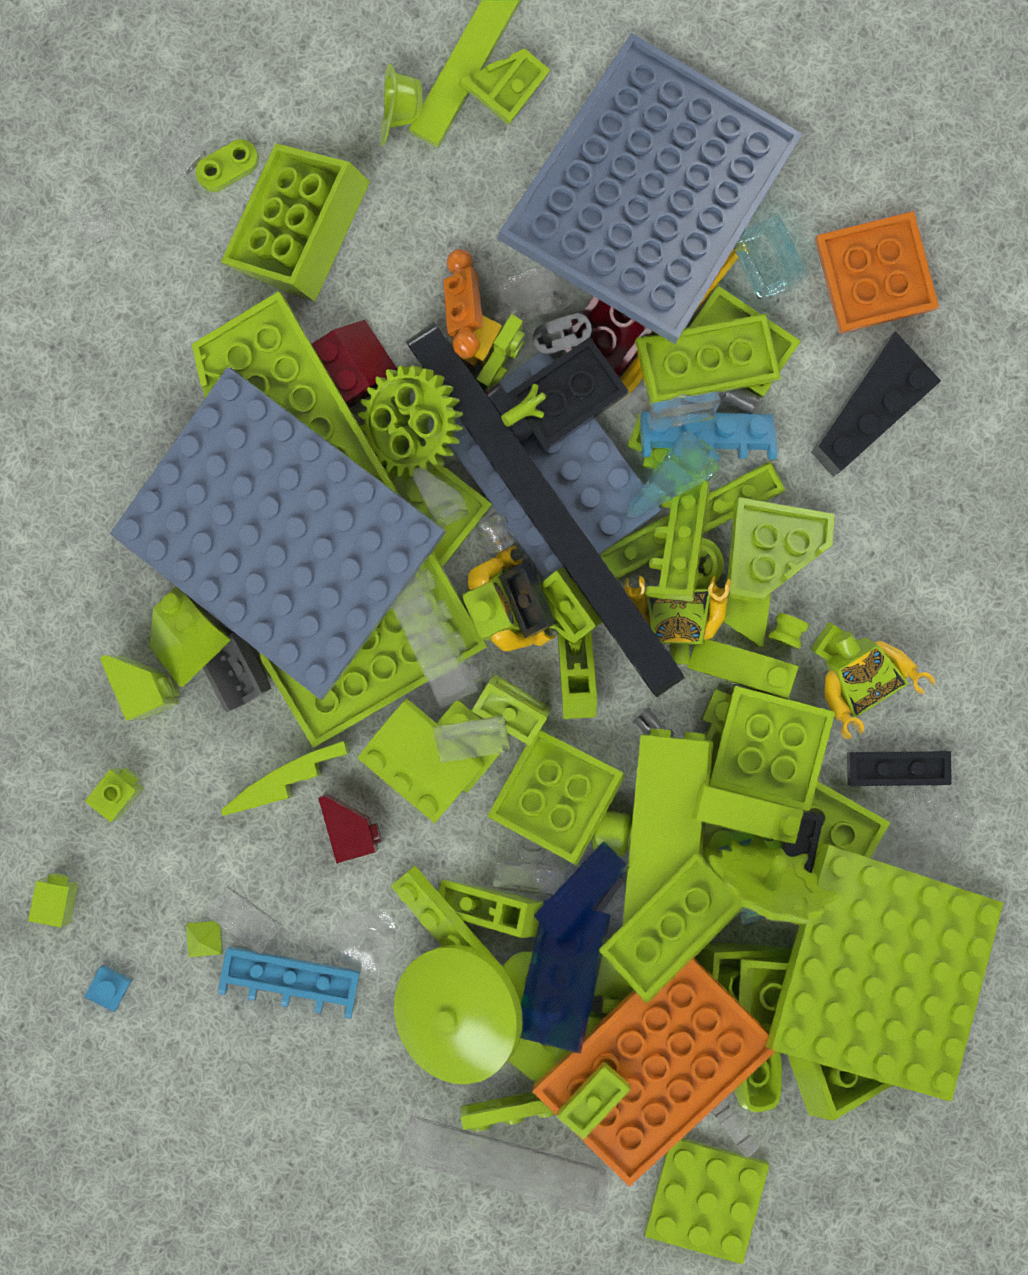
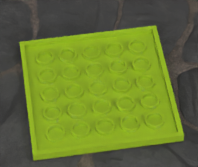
[766,843,1004,1102]

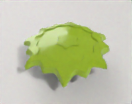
[709,835,838,924]

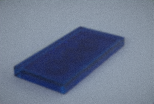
[520,900,611,1053]

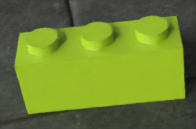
[357,698,485,824]

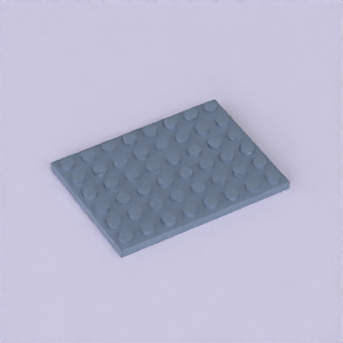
[497,33,803,344]
[110,367,447,700]

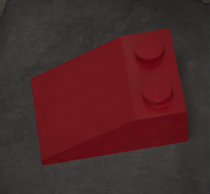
[563,297,655,377]

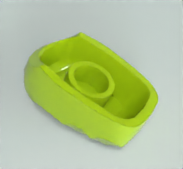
[734,1051,782,1113]

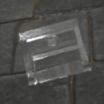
[413,468,469,528]
[433,716,510,763]

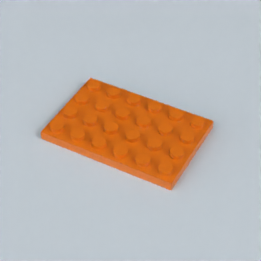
[532,958,776,1187]

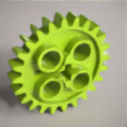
[358,365,463,477]

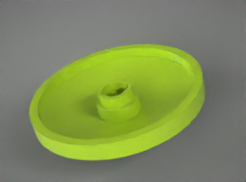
[394,945,522,1084]

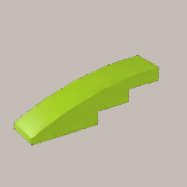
[221,740,350,816]

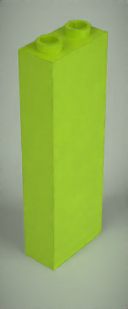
[623,728,713,925]

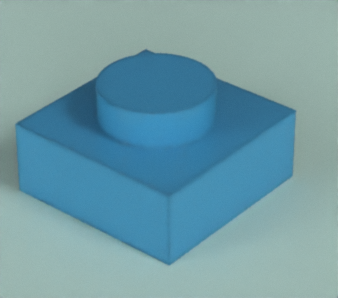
[84,965,132,1012]

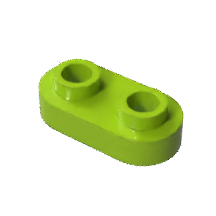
[195,139,259,192]

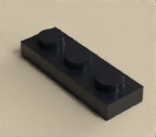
[847,751,952,786]

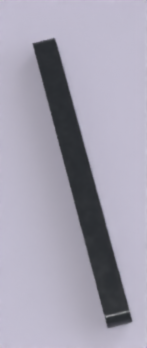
[406,322,685,698]

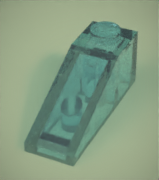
[623,430,722,519]

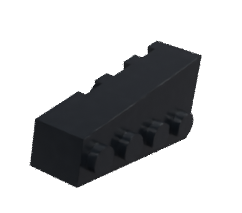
[811,331,941,477]

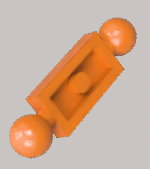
[443,249,483,358]

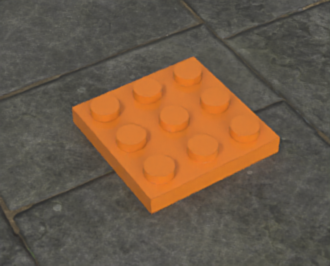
[815,211,939,335]

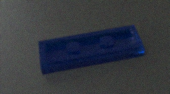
[534,841,630,942]

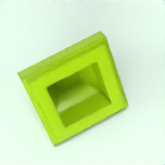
[186,920,223,957]

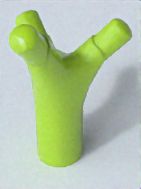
[501,384,546,427]

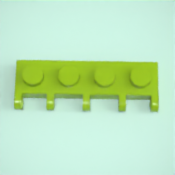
[645,469,711,601]

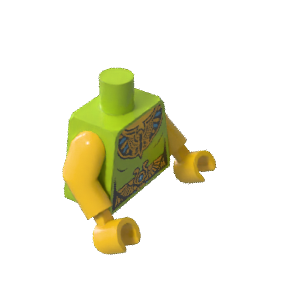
[462,546,555,652]
[624,576,732,665]
[824,631,935,739]

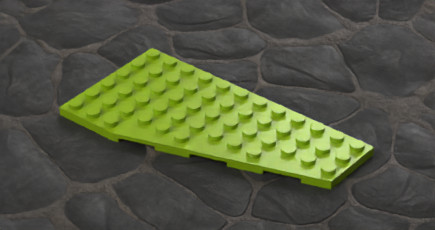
[191,291,488,748]

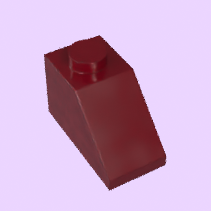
[318,794,382,864]

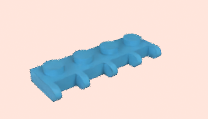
[640,411,777,460]
[218,946,361,1019]

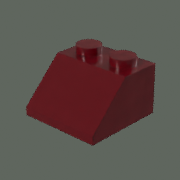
[312,320,398,409]

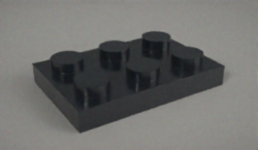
[507,337,629,452]

